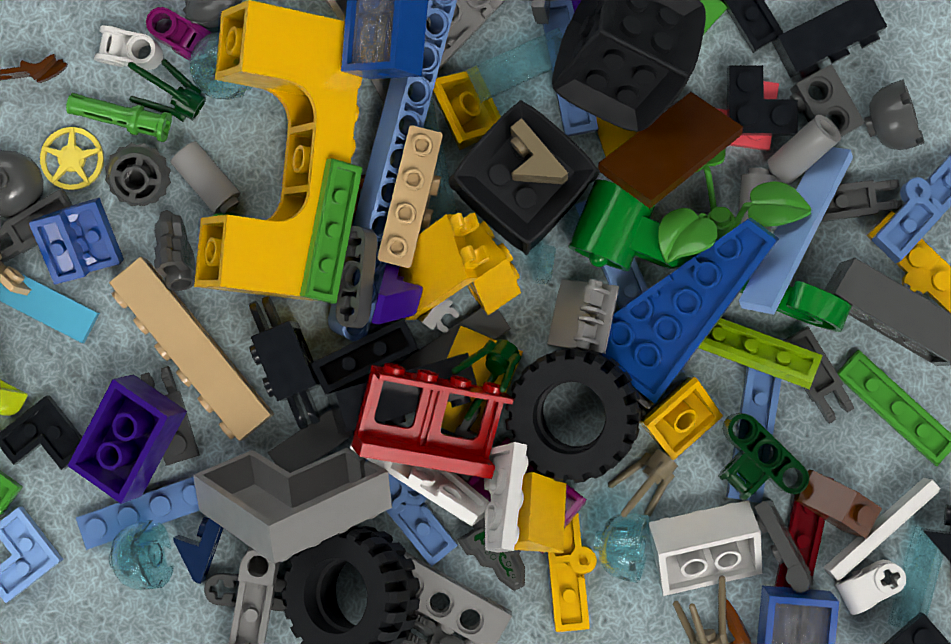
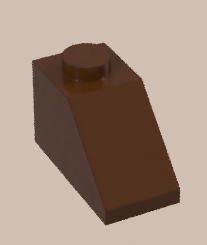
[794,469,882,539]

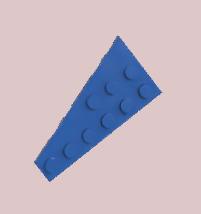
[602,218,779,404]

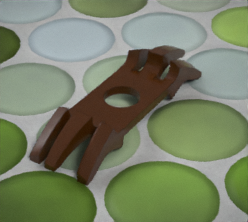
[0,54,68,83]

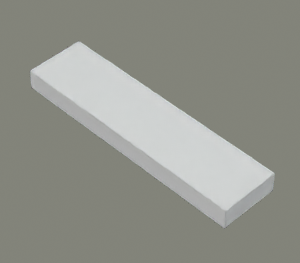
[823,478,940,580]

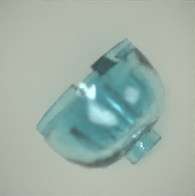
[190,31,252,100]
[593,513,651,583]
[109,520,174,590]

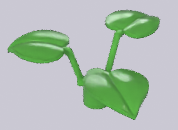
[658,149,811,263]

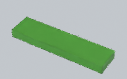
[300,158,363,304]
[837,350,951,466]

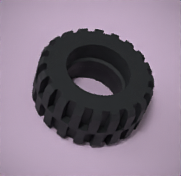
[505,347,642,483]
[282,526,420,644]

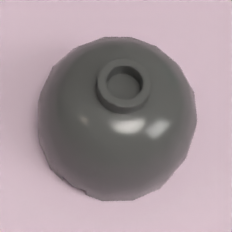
[864,79,925,150]
[0,150,44,218]

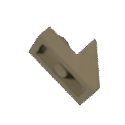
[510,118,568,184]

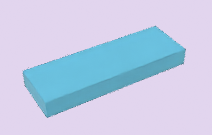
[0,273,100,343]

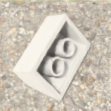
[649,500,763,596]

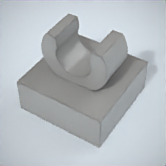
[417,298,459,333]

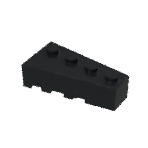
[327,353,477,437]

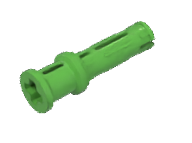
[66,93,172,142]

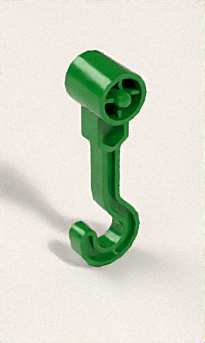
[568,179,852,332]

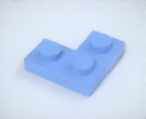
[0,506,64,603]

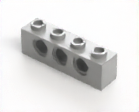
[404,552,512,644]

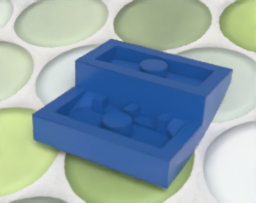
[29,198,124,285]

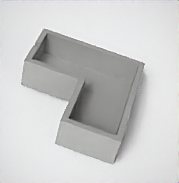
[193,448,392,564]

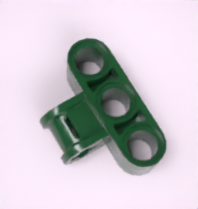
[718,413,809,501]

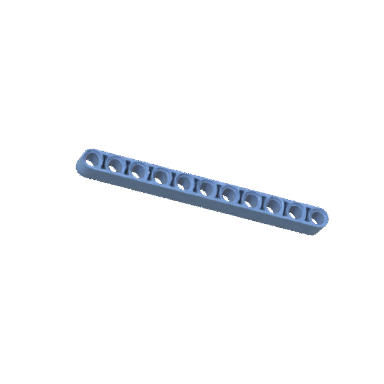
[328,0,457,341]

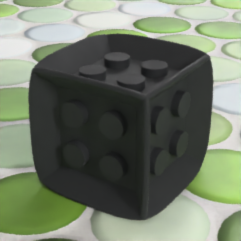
[552,0,706,132]
[449,100,600,255]

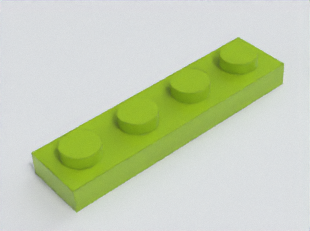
[699,318,823,390]

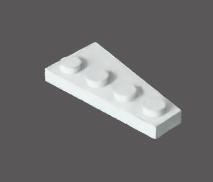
[350,423,490,526]

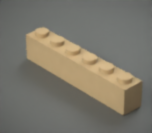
[109,256,274,441]

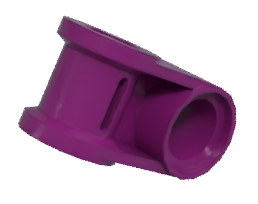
[146,7,215,65]

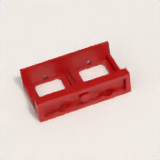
[351,363,514,479]

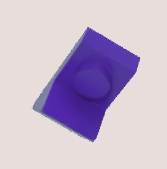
[371,263,423,324]

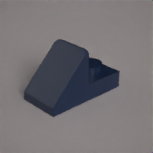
[173,517,224,584]

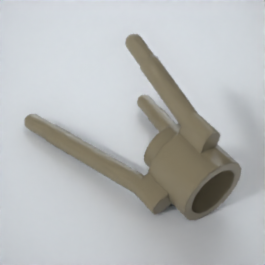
[608,449,678,527]
[673,575,729,644]

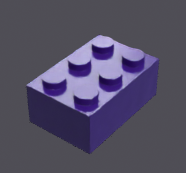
[67,374,187,504]

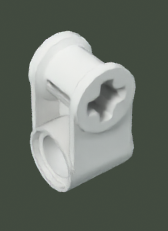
[94,25,163,70]
[835,559,906,615]

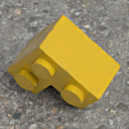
[464,213,521,315]

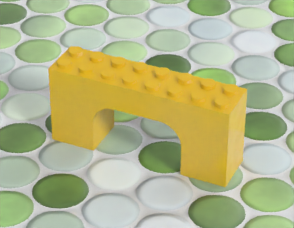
[194,0,362,301]

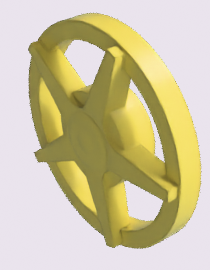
[40,127,104,190]

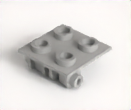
[547,279,619,354]

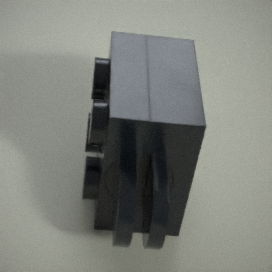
[249,296,321,430]

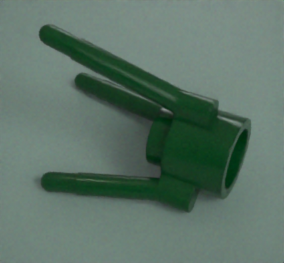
[128,59,206,122]
[451,339,521,421]

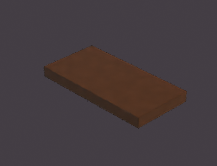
[598,92,743,209]

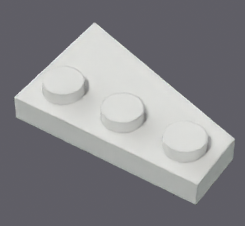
[484,442,528,553]

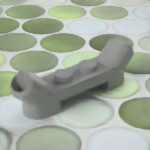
[229,546,280,644]

